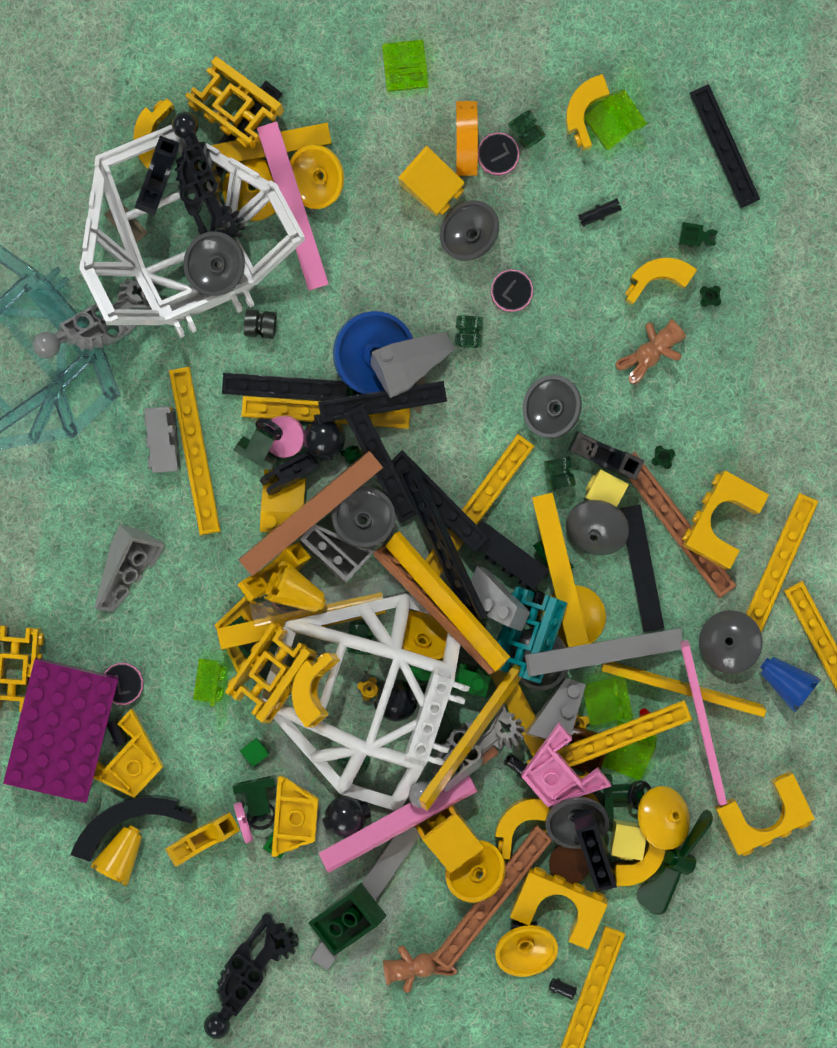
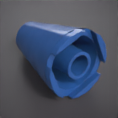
[760,657,821,713]

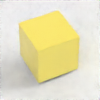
[584,469,629,507]
[609,819,646,861]

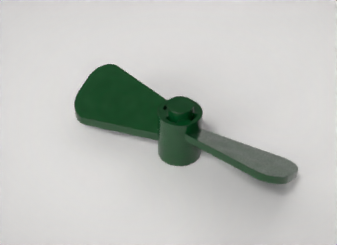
[637,810,713,915]

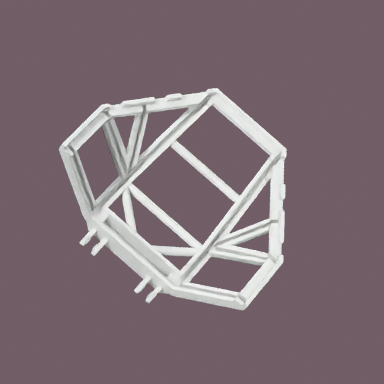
[79,125,305,338]
[260,593,470,811]

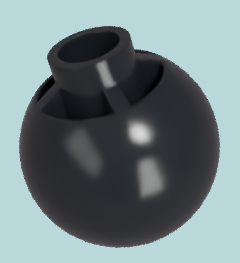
[303,414,345,461]
[374,680,418,722]
[323,796,371,839]

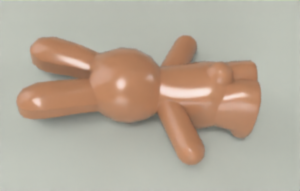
[615,319,686,385]
[383,945,457,993]

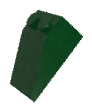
[308,883,387,956]

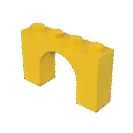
[681,470,769,570]
[714,771,815,856]
[510,867,608,950]

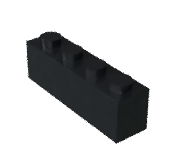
[477,519,549,590]
[574,809,617,892]

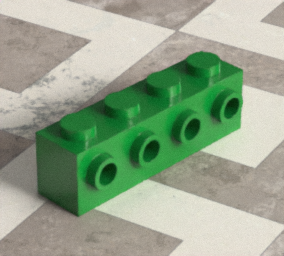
[409,660,491,697]

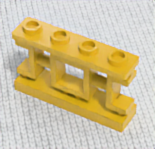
[185,56,284,150]
[225,623,318,723]
[0,625,44,712]

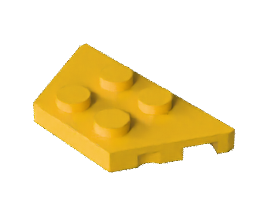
[272,775,319,857]

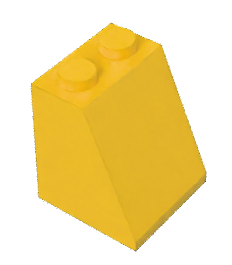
[398,145,465,217]
[415,805,484,873]

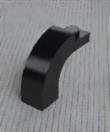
[135,136,180,216]
[568,431,644,480]

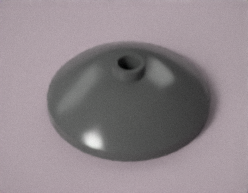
[440,200,500,261]
[183,231,245,296]
[523,375,582,438]
[332,486,396,548]
[566,500,629,555]
[699,610,763,674]
[509,628,568,690]
[545,797,609,849]

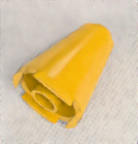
[265,561,326,612]
[90,825,142,887]

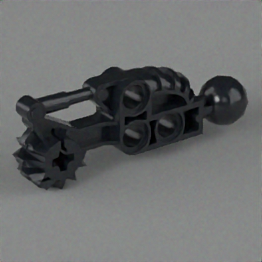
[172,111,246,240]
[204,912,299,1039]

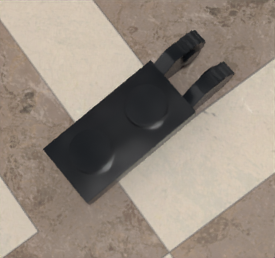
[260,451,320,495]

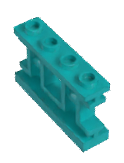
[498,586,568,684]

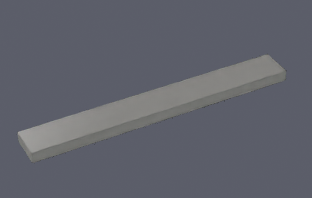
[525,628,682,676]
[310,826,420,970]

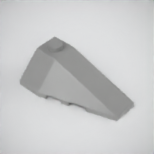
[371,332,455,398]
[95,525,165,612]

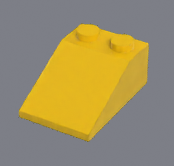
[260,469,306,532]

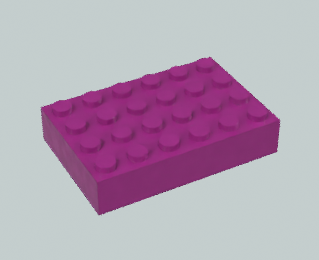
[3,657,119,803]

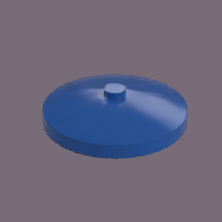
[333,311,413,394]

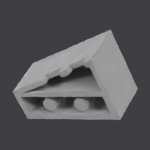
[144,406,180,473]
[299,524,375,584]
[471,566,530,632]
[523,678,586,746]

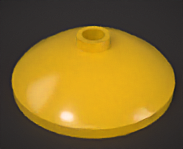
[290,145,344,209]
[222,158,275,221]
[543,585,606,647]
[402,609,448,661]
[638,786,690,850]
[445,840,506,903]
[495,925,558,977]

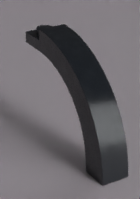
[70,795,196,862]

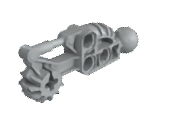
[33,276,152,359]
[409,703,525,808]

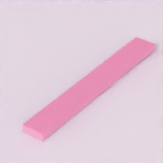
[257,121,329,290]
[680,640,727,805]
[319,775,478,873]

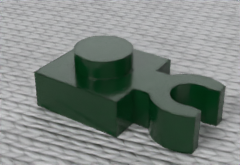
[679,222,718,247]

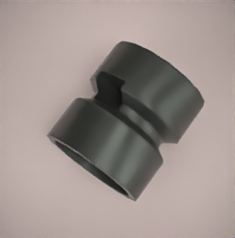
[244,309,277,339]

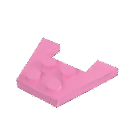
[521,722,611,807]

